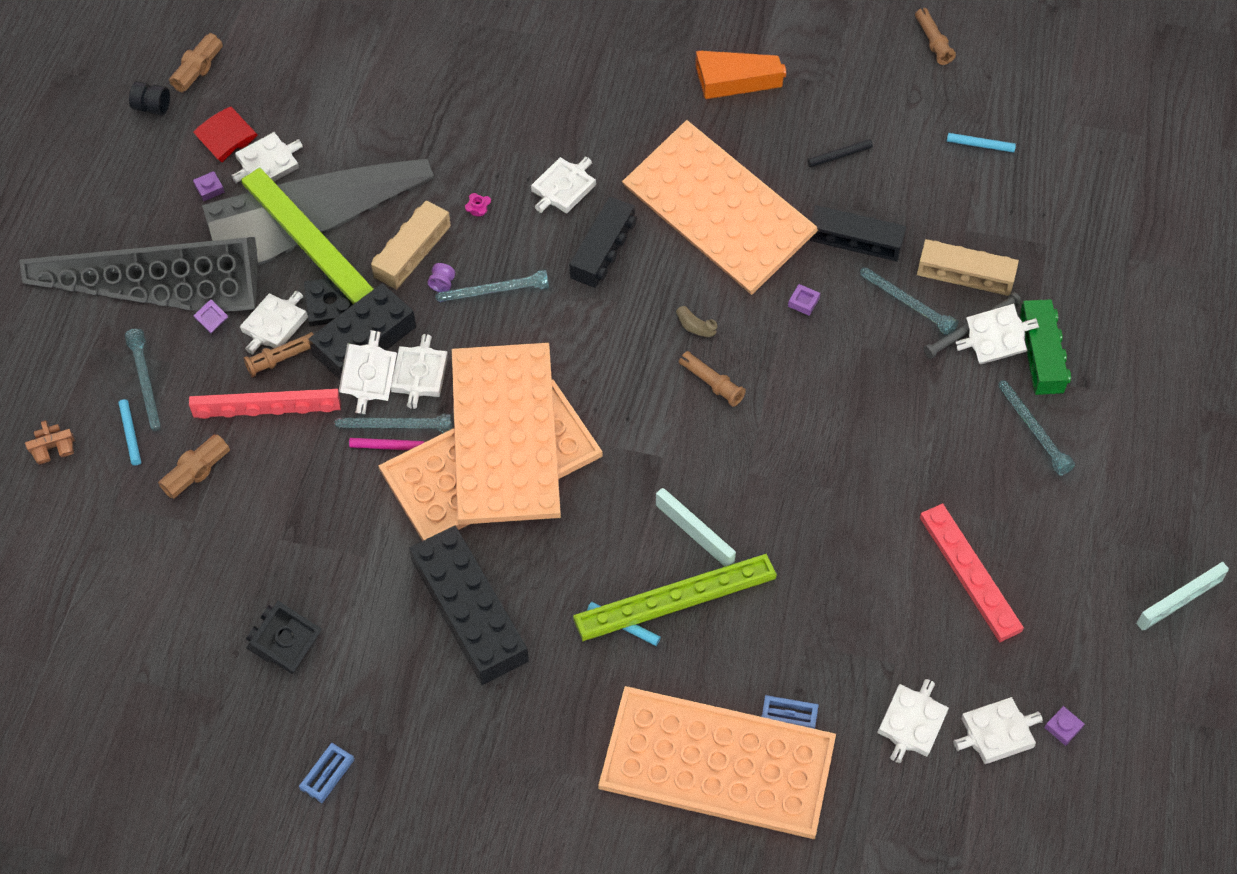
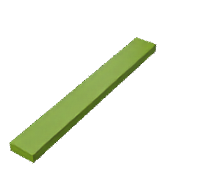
[241,167,373,304]
[573,554,777,642]

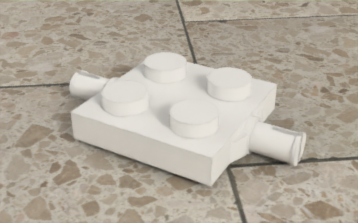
[231,132,303,183]
[531,157,596,214]
[240,291,308,355]
[956,304,1039,365]
[338,330,397,414]
[391,334,448,409]
[877,679,949,763]
[954,697,1043,764]

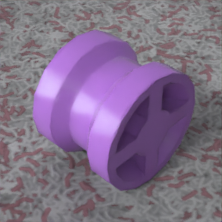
[428,263,455,292]

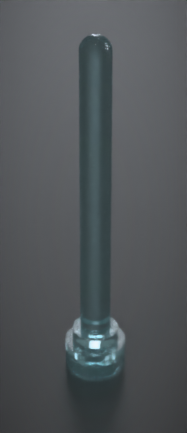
[860,267,959,336]
[436,269,549,302]
[124,329,160,431]
[998,380,1075,476]
[334,414,453,433]

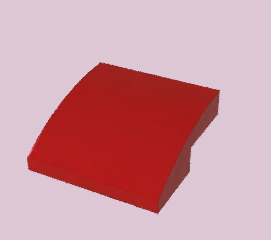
[193,107,258,163]

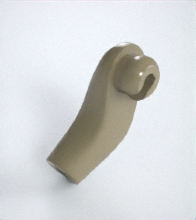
[676,306,717,337]

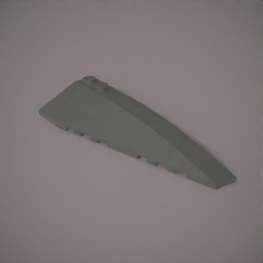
[202,159,434,265]
[19,237,258,312]

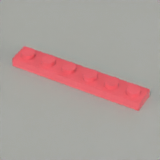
[189,389,341,419]
[920,503,1024,643]

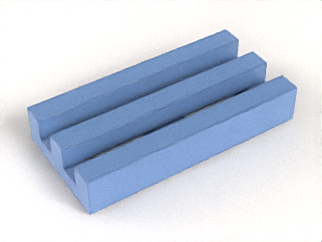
[762,695,819,729]
[299,743,355,803]

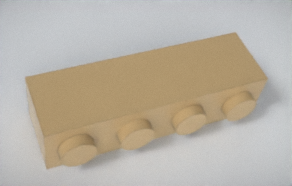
[371,200,451,290]
[917,239,1019,296]

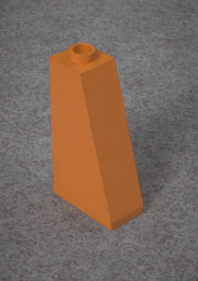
[695,51,786,99]

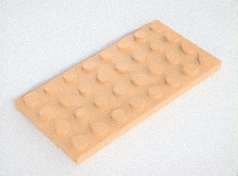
[622,120,818,295]
[452,343,561,525]
[378,379,603,541]
[599,686,836,839]

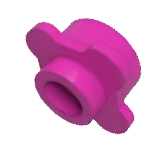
[465,193,491,216]

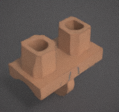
[25,420,75,464]

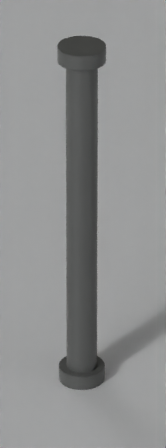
[923,292,1022,359]

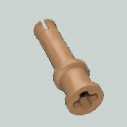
[915,8,956,65]
[243,332,314,377]
[679,351,746,407]

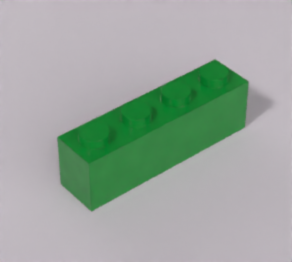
[1019,299,1071,395]

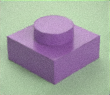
[193,171,224,201]
[788,284,820,316]
[194,300,228,334]
[1045,706,1084,746]

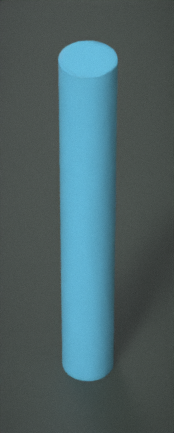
[947,133,1016,153]
[119,399,141,465]
[587,602,661,646]

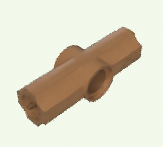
[169,33,223,93]
[158,434,230,499]

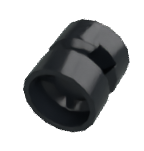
[129,81,170,116]

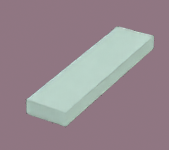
[656,488,736,567]
[1136,562,1229,631]

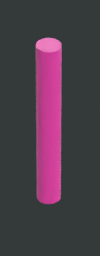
[349,438,425,450]

